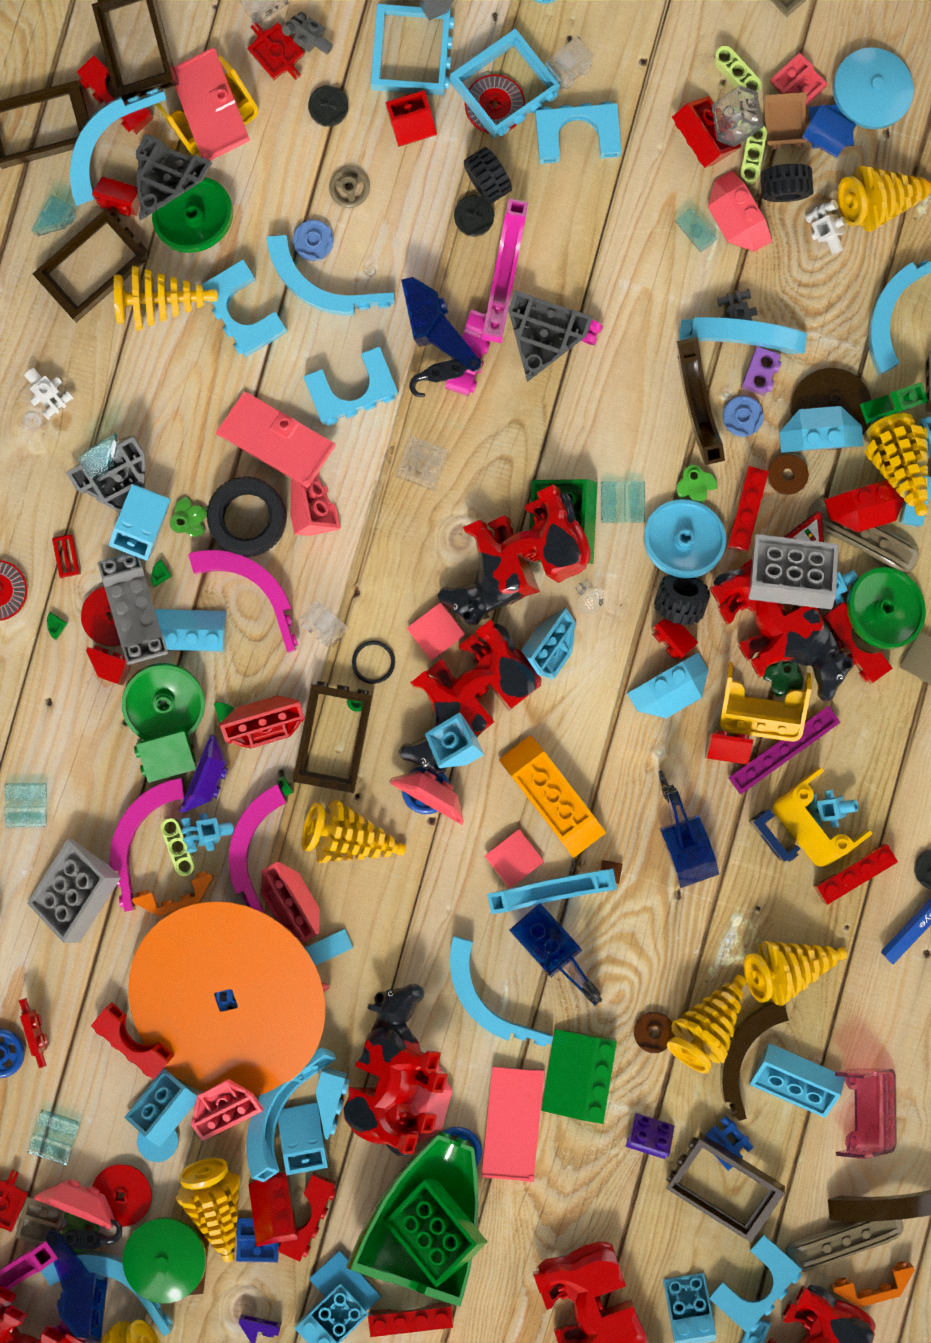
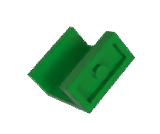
[860,382,928,424]

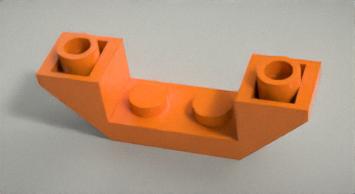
[132,871,214,916]
[830,1261,915,1307]

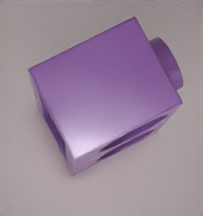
[741,346,782,396]

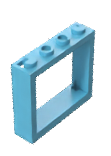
[371,4,454,96]
[449,29,560,138]

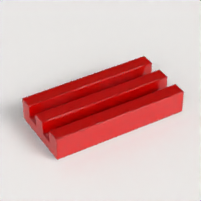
[52,534,81,579]

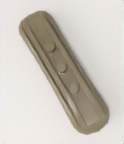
[807,498,919,574]
[786,1220,903,1272]

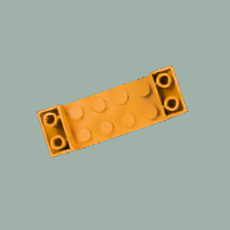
[499,735,606,858]

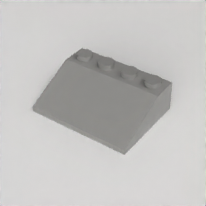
[748,534,838,609]
[27,839,121,943]

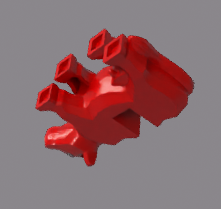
[533,1241,649,1343]

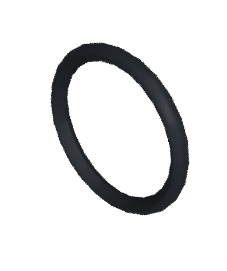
[352,641,395,684]

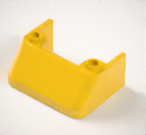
[155,55,258,157]
[720,661,811,741]
[772,768,873,867]

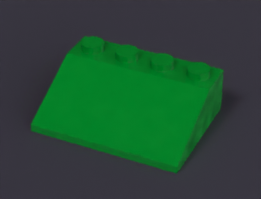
[529,479,598,564]
[541,1029,617,1124]
[384,1178,488,1287]

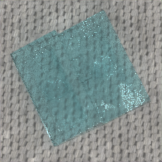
[601,481,645,523]
[4,783,47,828]
[27,1109,81,1165]

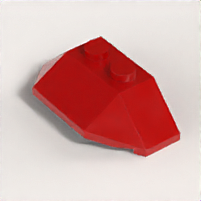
[824,480,904,532]
[219,695,305,749]

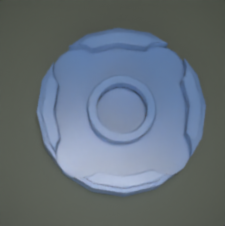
[293,220,334,261]
[722,396,764,437]

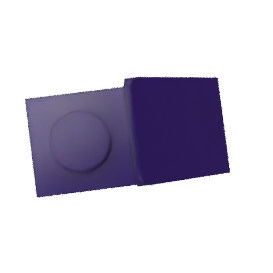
[238,1314,282,1343]

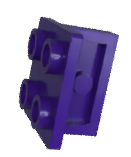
[625,1113,675,1159]

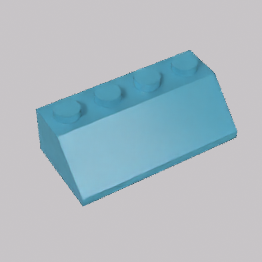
[154,609,226,652]
[749,1043,845,1118]

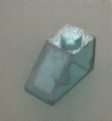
[31,195,76,236]
[77,433,117,479]

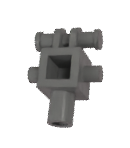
[282,12,333,55]
[716,289,758,321]

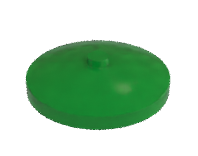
[152,177,234,253]
[847,567,926,649]
[122,663,205,740]
[122,1217,207,1303]

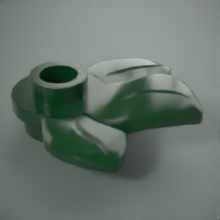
[763,661,803,697]

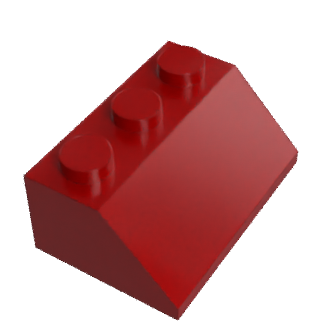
[672,96,742,168]
[248,1172,298,1247]

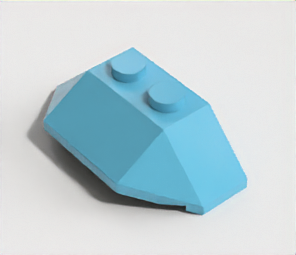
[779,406,863,453]
[521,608,576,679]
[627,653,708,718]

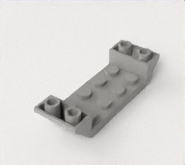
[98,554,168,665]

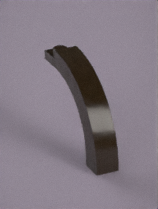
[676,337,725,465]
[720,1002,789,1121]
[828,1190,931,1222]

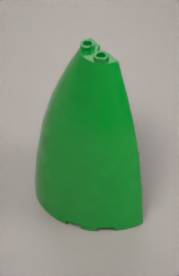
[346,1131,479,1307]

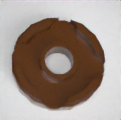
[767,454,809,496]
[634,1012,675,1053]

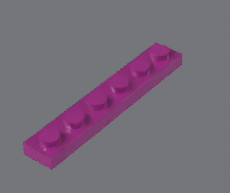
[728,706,841,795]

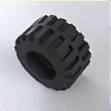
[464,147,512,204]
[760,164,814,202]
[654,574,710,625]

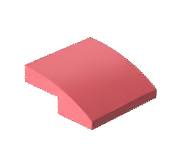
[770,53,828,106]
[407,602,466,661]
[484,829,544,888]

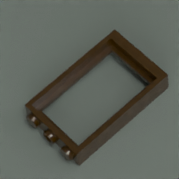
[92,0,179,101]
[0,80,89,169]
[32,209,149,323]
[293,681,374,793]
[665,1132,785,1242]

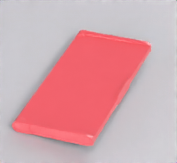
[174,48,250,161]
[216,391,336,488]
[481,1066,545,1183]

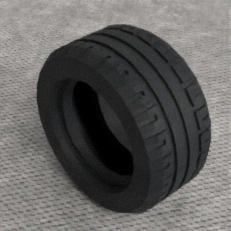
[206,476,287,557]

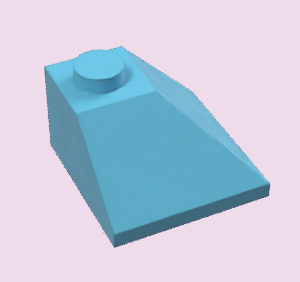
[425,713,484,768]

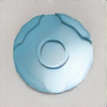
[137,1130,179,1162]

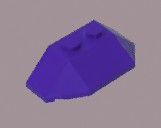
[179,734,229,813]

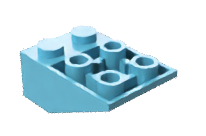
[109,484,171,561]
[316,1067,350,1139]
[278,1102,329,1175]
[663,1273,716,1343]
[294,1284,369,1343]

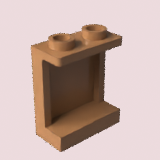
[763,92,808,149]

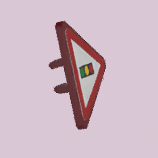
[784,510,824,542]

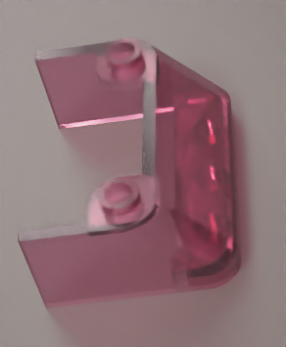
[835,1068,897,1159]

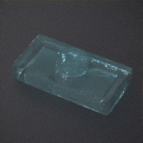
[675,208,717,253]

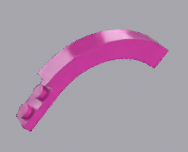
[482,198,529,343]
[188,550,298,653]
[110,778,186,912]
[229,784,287,914]
[0,1241,58,1290]

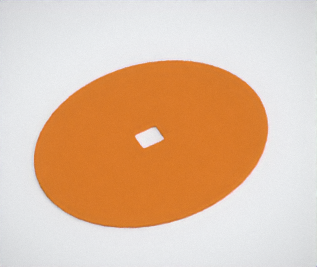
[128,901,325,1096]

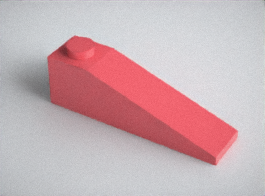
[290,472,341,536]

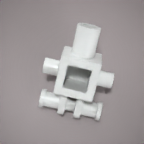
[805,199,846,255]
[24,368,74,420]

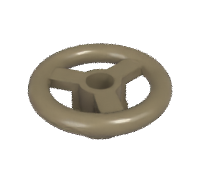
[329,168,370,208]

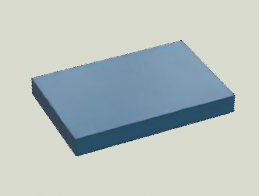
[309,1250,382,1311]

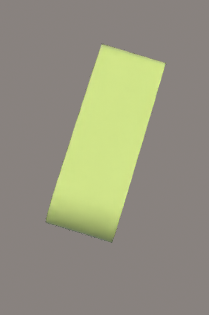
[714,46,762,100]
[739,123,767,186]
[161,818,196,876]

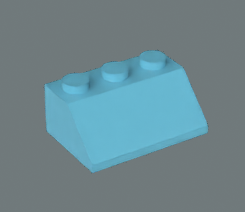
[124,1068,197,1147]

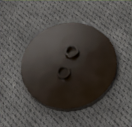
[790,368,872,450]

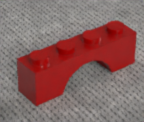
[76,55,153,135]
[726,466,769,553]
[822,602,893,684]
[814,844,898,905]
[91,1002,174,1080]
[277,1172,337,1262]
[368,1302,453,1337]

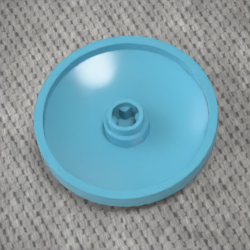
[833,48,914,129]
[643,499,726,578]

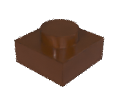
[600,860,623,884]

